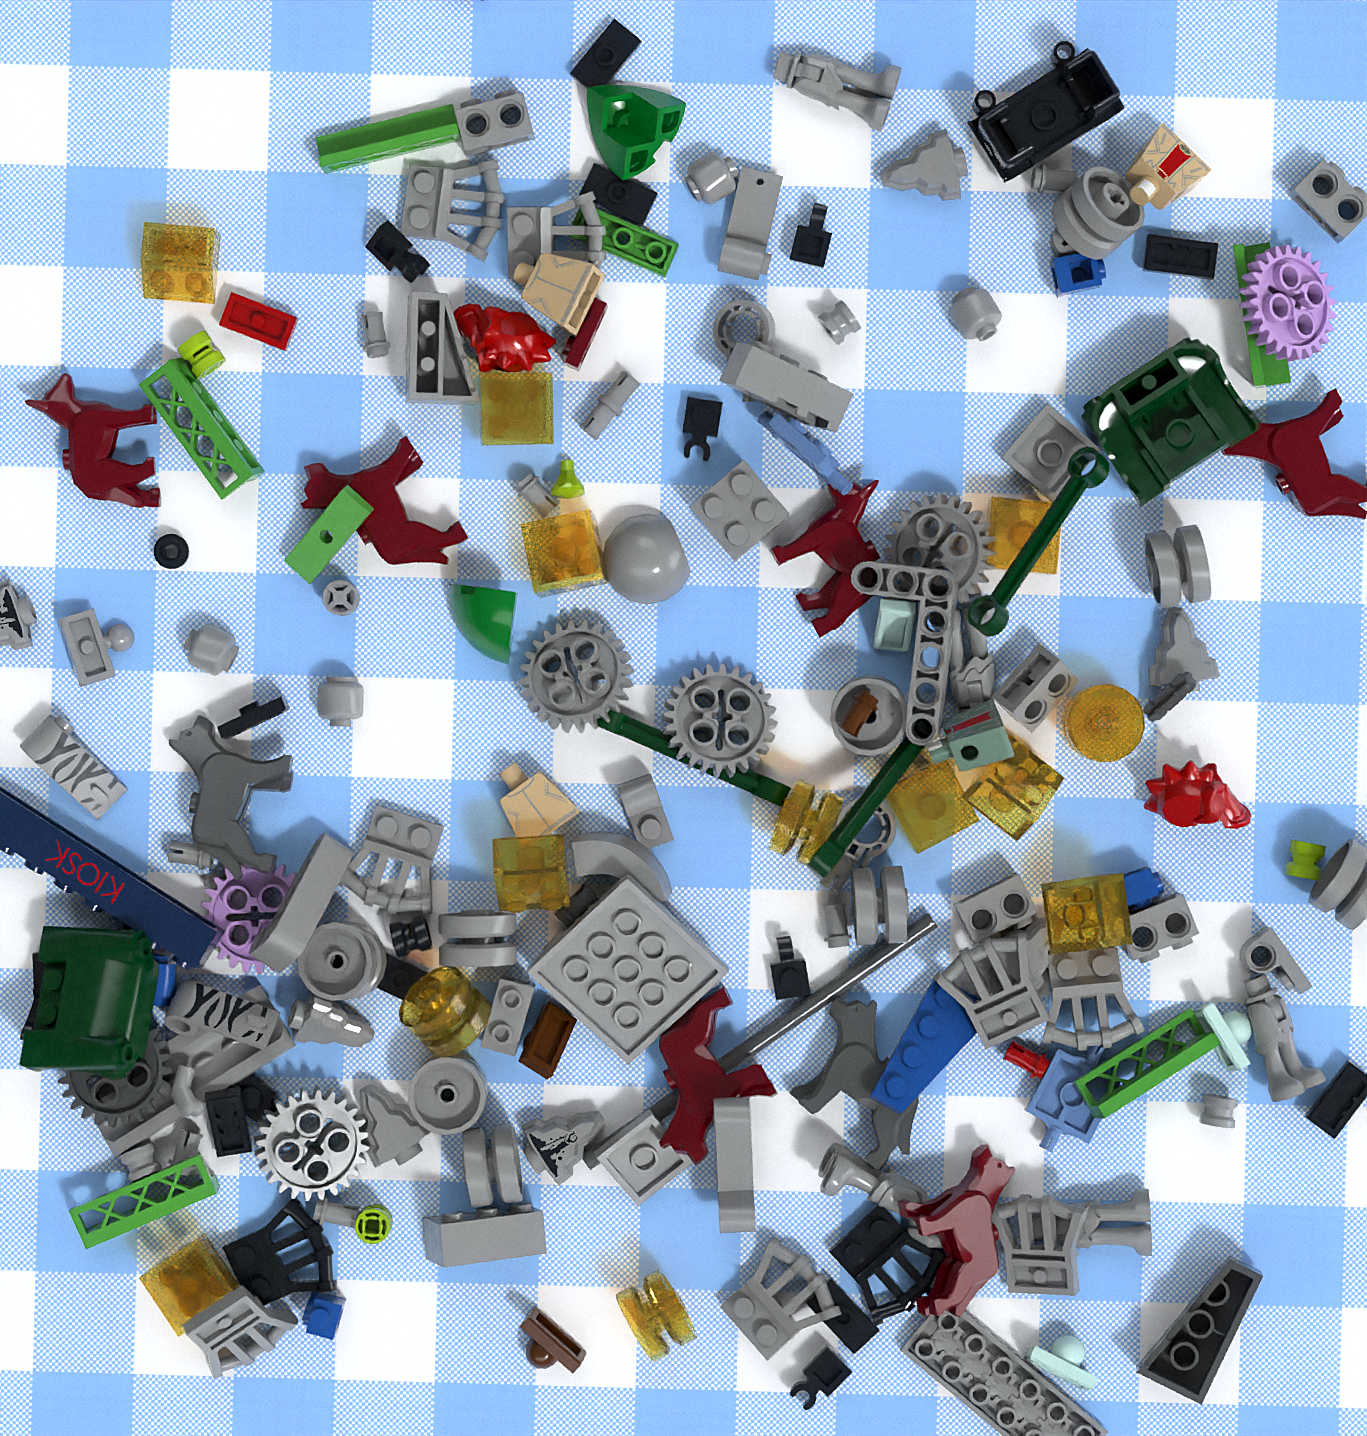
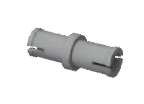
[579,371,641,440]

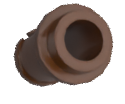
[837,689,879,738]

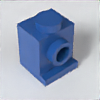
[1050,253,1106,297]
[1106,866,1164,916]
[302,1291,346,1340]

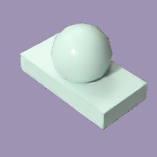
[873,596,916,652]
[1193,1003,1253,1072]
[1023,1334,1099,1390]

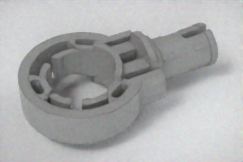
[713,300,775,402]
[820,799,896,895]

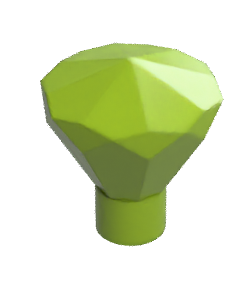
[552,460,585,499]

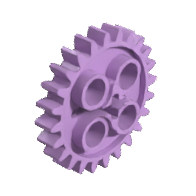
[1239,244,1337,362]
[200,864,298,974]

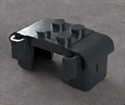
[967,41,1125,183]

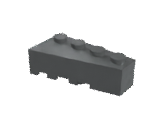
[1136,1256,1263,1405]

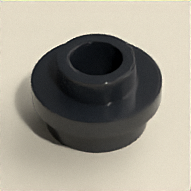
[154,534,190,569]

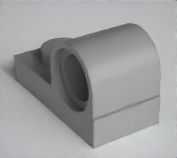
[617,773,674,849]
[1240,926,1313,994]

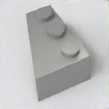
[405,292,480,406]
[719,340,854,433]
[423,1202,547,1268]

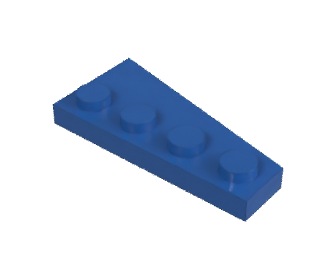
[869,978,979,1115]

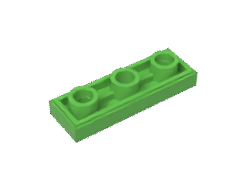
[568,207,679,278]
[284,485,374,584]

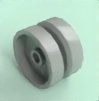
[1052,166,1145,259]
[1144,524,1211,609]
[830,674,908,756]
[1308,838,1367,930]
[851,866,909,946]
[438,910,517,967]
[297,922,387,1001]
[408,1052,489,1135]
[462,1123,523,1208]

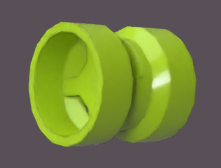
[177,330,226,380]
[1284,839,1326,881]
[355,1204,393,1244]

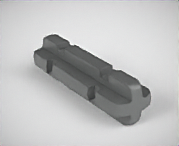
[1143,672,1197,722]

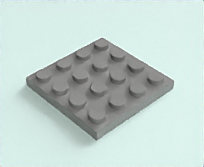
[527,873,729,1065]

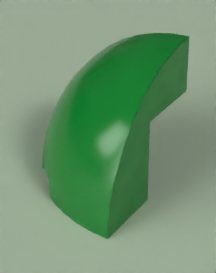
[587,85,686,180]
[449,584,518,664]

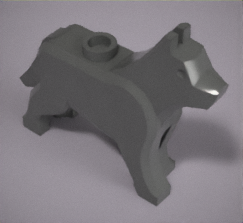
[169,715,294,881]
[789,997,919,1171]

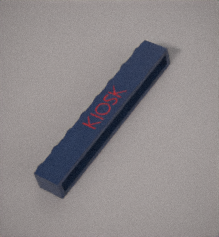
[0,786,225,970]

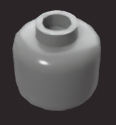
[684,152,739,205]
[949,286,1002,341]
[184,623,239,676]
[317,677,364,726]

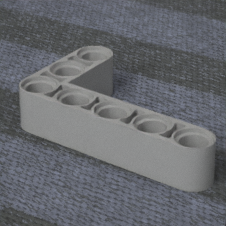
[851,561,958,745]

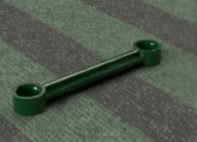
[967,447,1110,637]
[597,709,791,807]
[806,718,932,879]

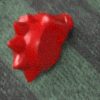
[453,303,556,373]
[1143,760,1252,829]

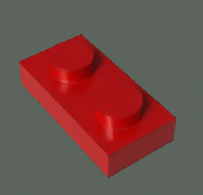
[219,292,299,352]

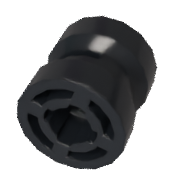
[389,915,433,958]

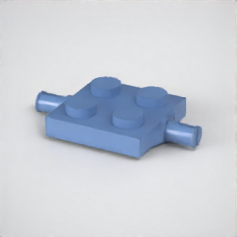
[758,411,853,495]
[1025,1045,1120,1152]

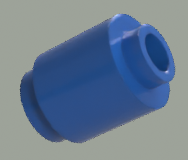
[153,954,177,1006]

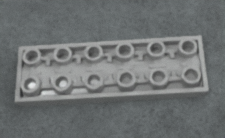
[91,985,297,1158]
[900,1310,1108,1436]

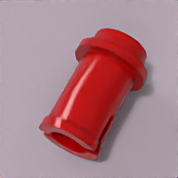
[1003,1039,1050,1079]

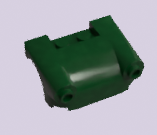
[1081,337,1260,507]
[19,926,159,1080]

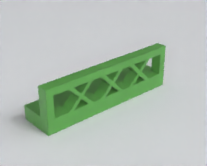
[316,104,462,174]
[1233,242,1291,389]
[139,358,265,500]
[1073,1008,1221,1118]
[69,1153,220,1250]

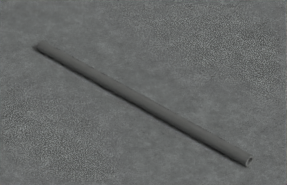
[583,913,938,1170]

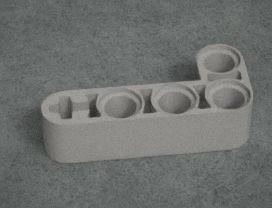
[249,832,354,973]
[713,1097,756,1233]

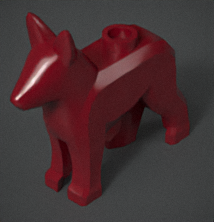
[24,373,161,508]
[770,480,880,638]

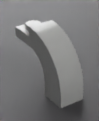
[571,832,673,909]

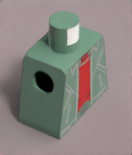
[927,698,1015,772]

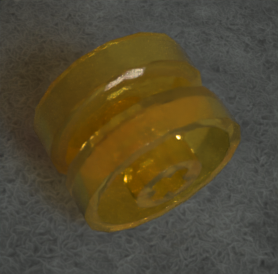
[1061,684,1145,762]
[767,778,844,865]
[399,966,491,1058]
[616,1269,698,1363]

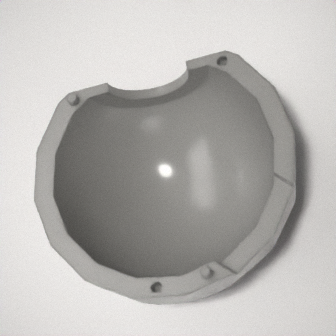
[602,514,691,605]

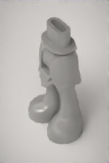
[773,51,902,132]
[929,606,995,713]
[1244,974,1326,1102]
[818,1143,932,1214]
[1032,1189,1152,1256]

